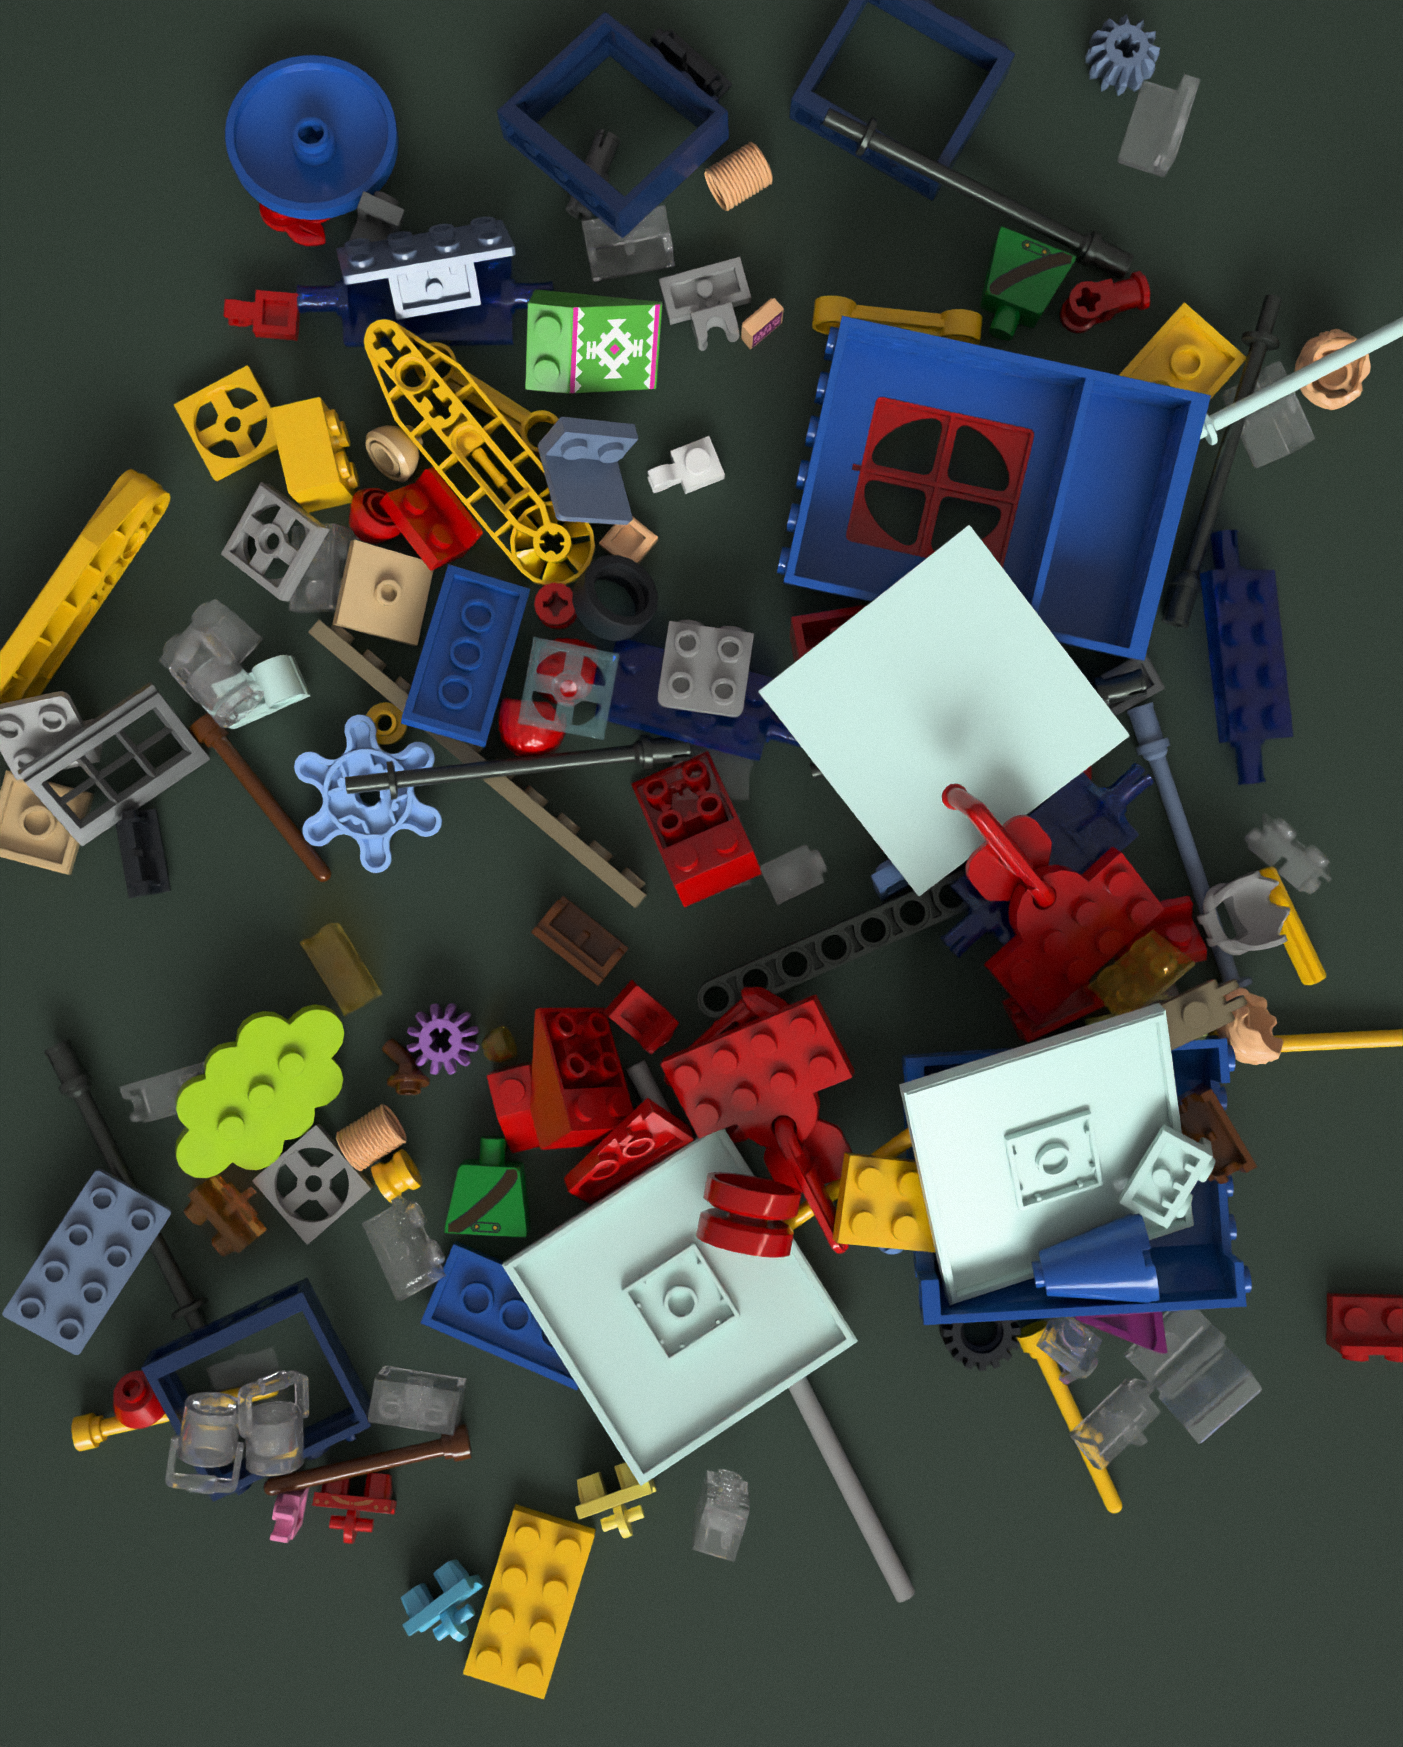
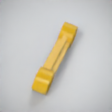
[812,296,983,345]
[415,342,559,459]

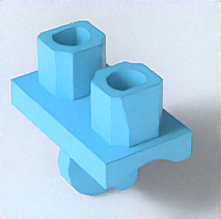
[401,1559,485,1642]

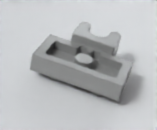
[659,257,751,351]

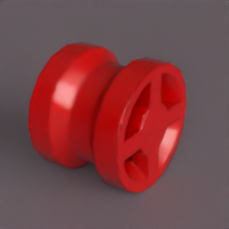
[534,582,577,630]

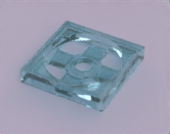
[517,637,620,740]

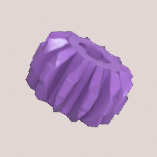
[407,1003,480,1075]

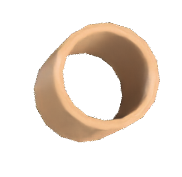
[704,142,773,211]
[336,1104,407,1171]

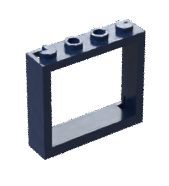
[789,0,1015,201]
[497,12,729,238]
[141,1277,375,1502]

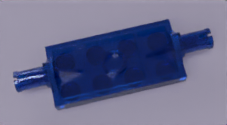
[297,256,554,347]
[1200,530,1294,785]
[591,639,803,761]
[940,762,1154,958]

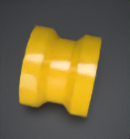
[371,1149,423,1203]

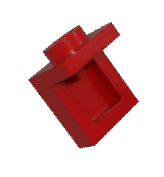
[604,980,679,1054]

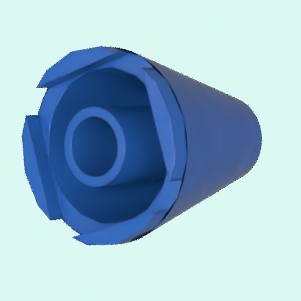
[1031,1213,1160,1303]

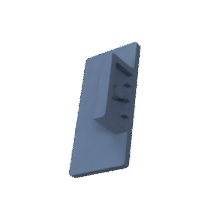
[336,217,516,320]
[2,1168,172,1355]

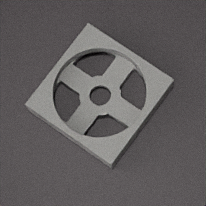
[221,482,330,602]
[252,1123,374,1245]

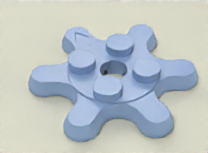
[294,714,442,873]

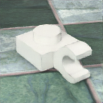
[647,436,725,494]

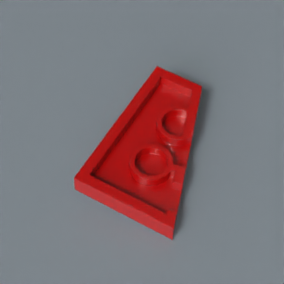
[564,1097,695,1204]

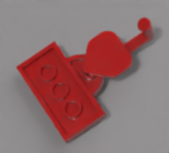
[942,783,1164,1026]
[660,994,855,1254]

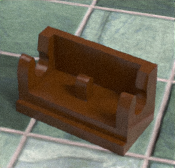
[531,896,629,986]
[1177,1083,1258,1184]

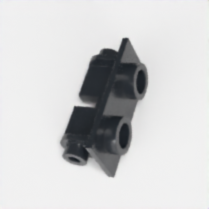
[650,28,732,100]
[116,808,171,899]

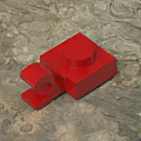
[223,290,301,341]

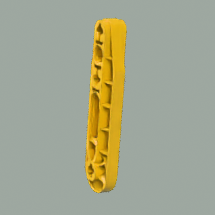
[364,319,595,586]
[0,469,170,704]

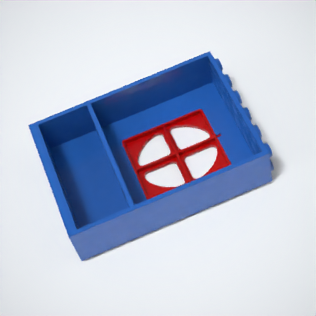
[777,316,1211,661]

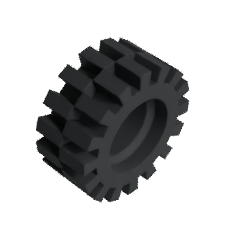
[939,1320,1021,1371]

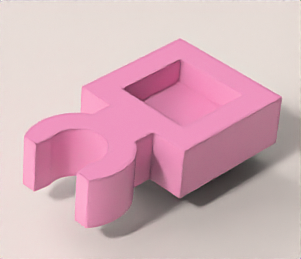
[270,1487,309,1543]

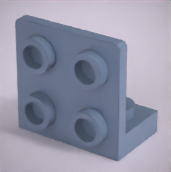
[538,417,638,525]

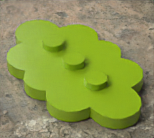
[175,1004,344,1178]

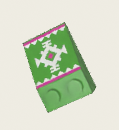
[525,289,663,394]

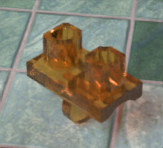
[184,1174,267,1256]

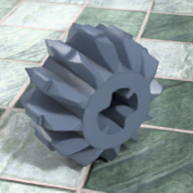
[1085,14,1160,96]

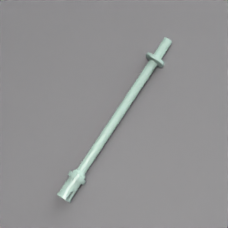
[1200,317,1403,446]

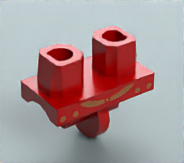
[312,1473,397,1544]

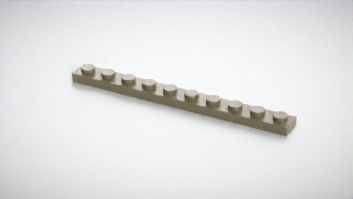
[308,620,647,908]

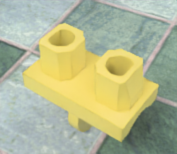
[575,1462,657,1539]

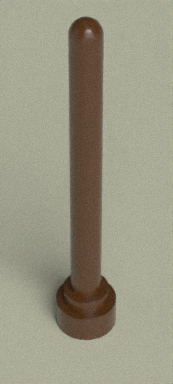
[189,710,331,882]
[263,1423,472,1496]

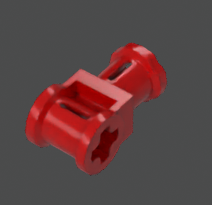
[1059,271,1150,334]

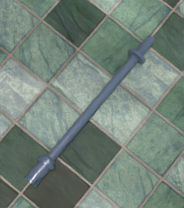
[1127,702,1253,988]

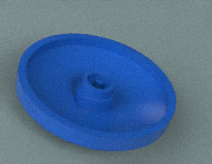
[225,55,399,220]

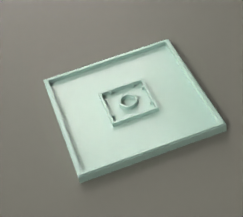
[758,525,1130,896]
[899,1003,1194,1305]
[502,1129,858,1486]

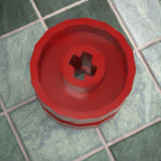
[696,1172,801,1258]

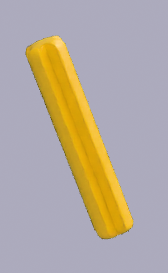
[1259,866,1326,986]

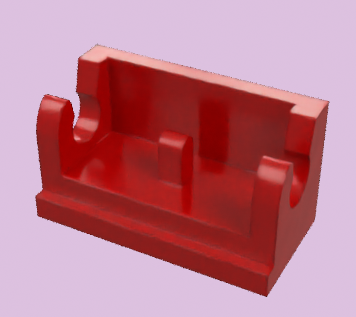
[1001,977,1105,1042]

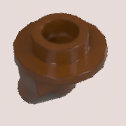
[382,1038,430,1095]

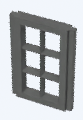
[17,681,210,846]

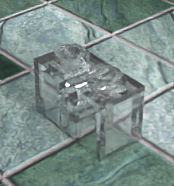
[367,1365,467,1435]
[692,1469,750,1562]

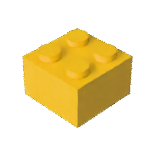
[269,397,360,513]

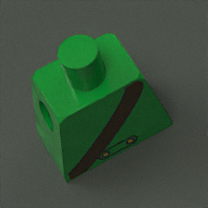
[980,226,1076,341]
[445,1136,531,1237]

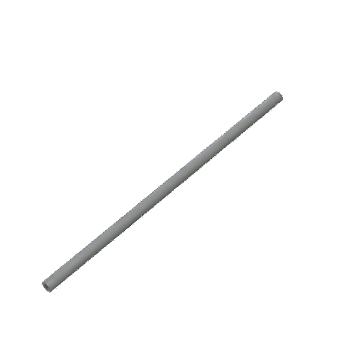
[626,1060,916,1602]

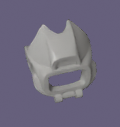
[1197,870,1290,955]

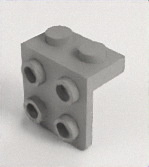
[658,620,754,717]
[0,691,103,780]

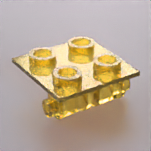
[1088,930,1195,1016]

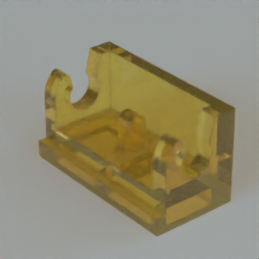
[300,923,382,1017]

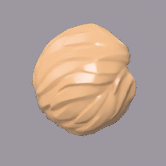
[1295,329,1371,410]
[1217,987,1284,1065]

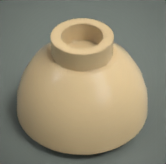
[366,425,423,482]

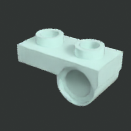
[213,655,311,729]

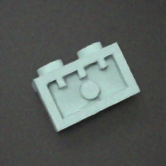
[1119,1124,1215,1229]

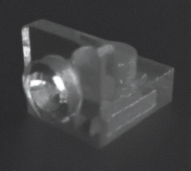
[760,844,827,905]

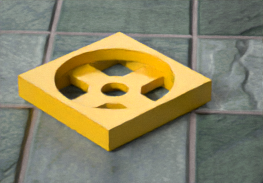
[174,365,278,482]

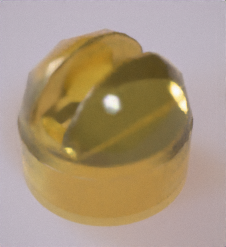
[481,1025,517,1063]

